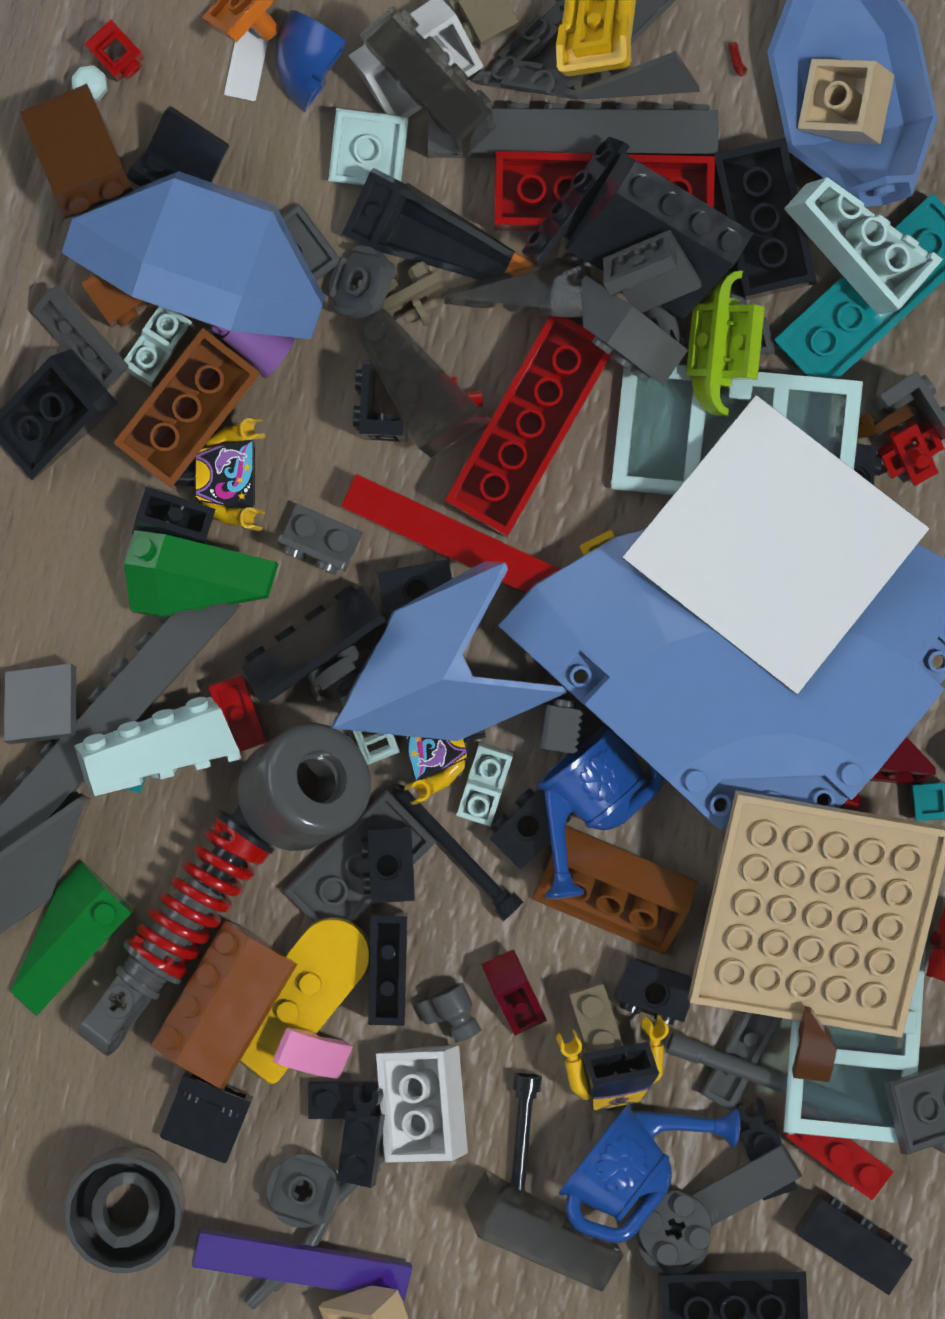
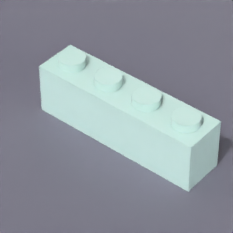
[784,177,943,314]
[74,697,242,796]

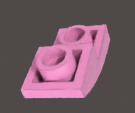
[273,1028,353,1079]

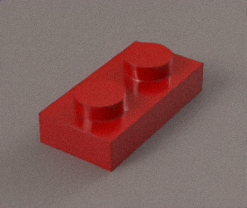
[208,675,267,752]

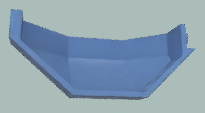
[767,0,938,207]
[62,171,325,339]

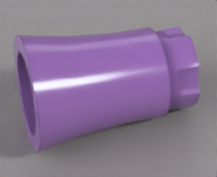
[211,325,295,379]

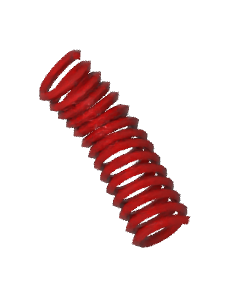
[728,42,747,77]

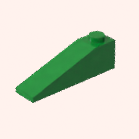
[124,530,279,618]
[10,861,135,1016]

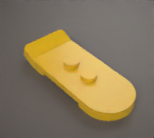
[556,0,636,77]
[240,917,370,1085]

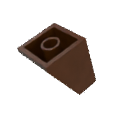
[20,84,133,219]

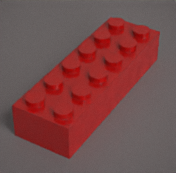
[494,151,715,231]
[445,310,614,538]

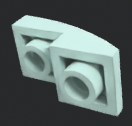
[124,306,192,387]
[456,742,514,827]

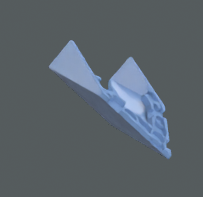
[331,561,567,741]

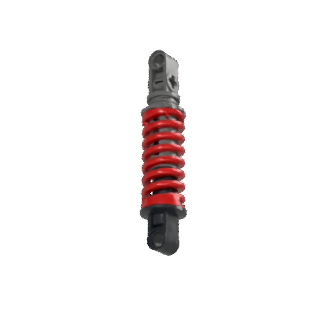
[78,805,275,1056]

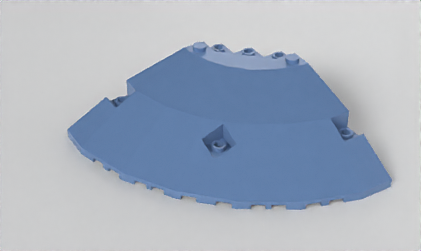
[497,529,945,830]

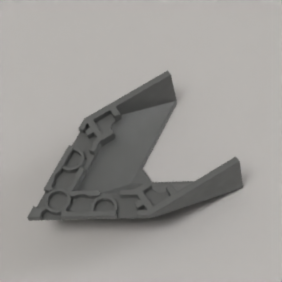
[472,0,700,100]
[0,796,91,934]

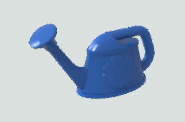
[536,724,664,900]
[558,1104,740,1243]

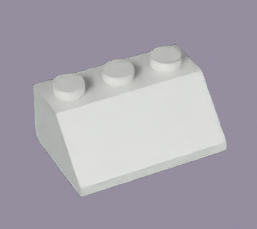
[348,0,484,117]
[376,1045,468,1162]

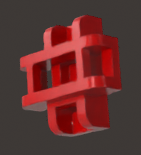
[877,420,945,486]

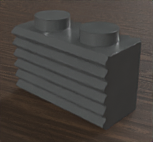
[539,698,583,754]

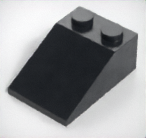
[0,349,118,480]

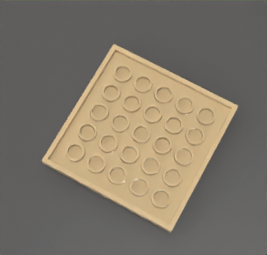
[688,790,945,1038]

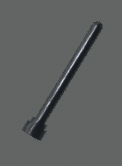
[392,784,524,922]
[506,1073,542,1246]

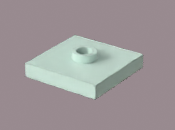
[328,108,409,186]

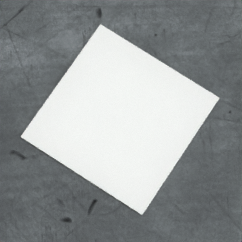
[622,395,929,695]

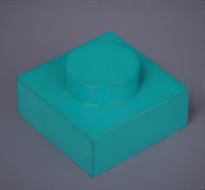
[911,782,945,821]

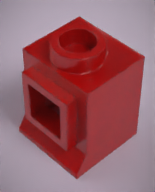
[85,19,144,82]

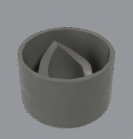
[238,723,371,851]
[64,1147,186,1273]

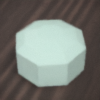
[72,65,108,101]

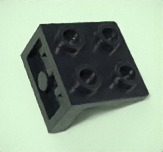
[127,106,229,187]
[353,361,408,442]
[160,1070,253,1163]

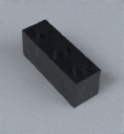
[368,912,408,1026]
[795,1194,913,1295]

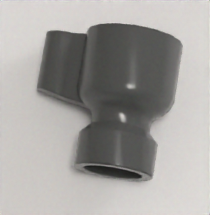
[416,983,481,1043]

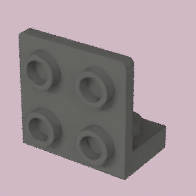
[603,230,702,313]
[870,371,945,440]
[277,503,363,575]

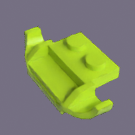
[686,271,765,416]

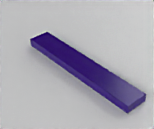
[192,1228,412,1301]

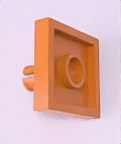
[201,0,280,42]

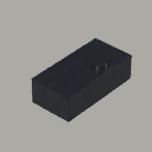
[714,138,817,300]
[658,1269,808,1319]

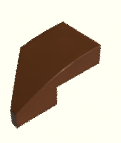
[840,403,915,439]
[792,1006,837,1082]

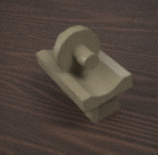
[383,262,446,326]

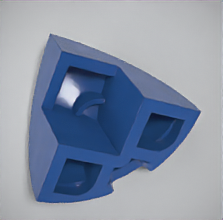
[276,10,346,113]

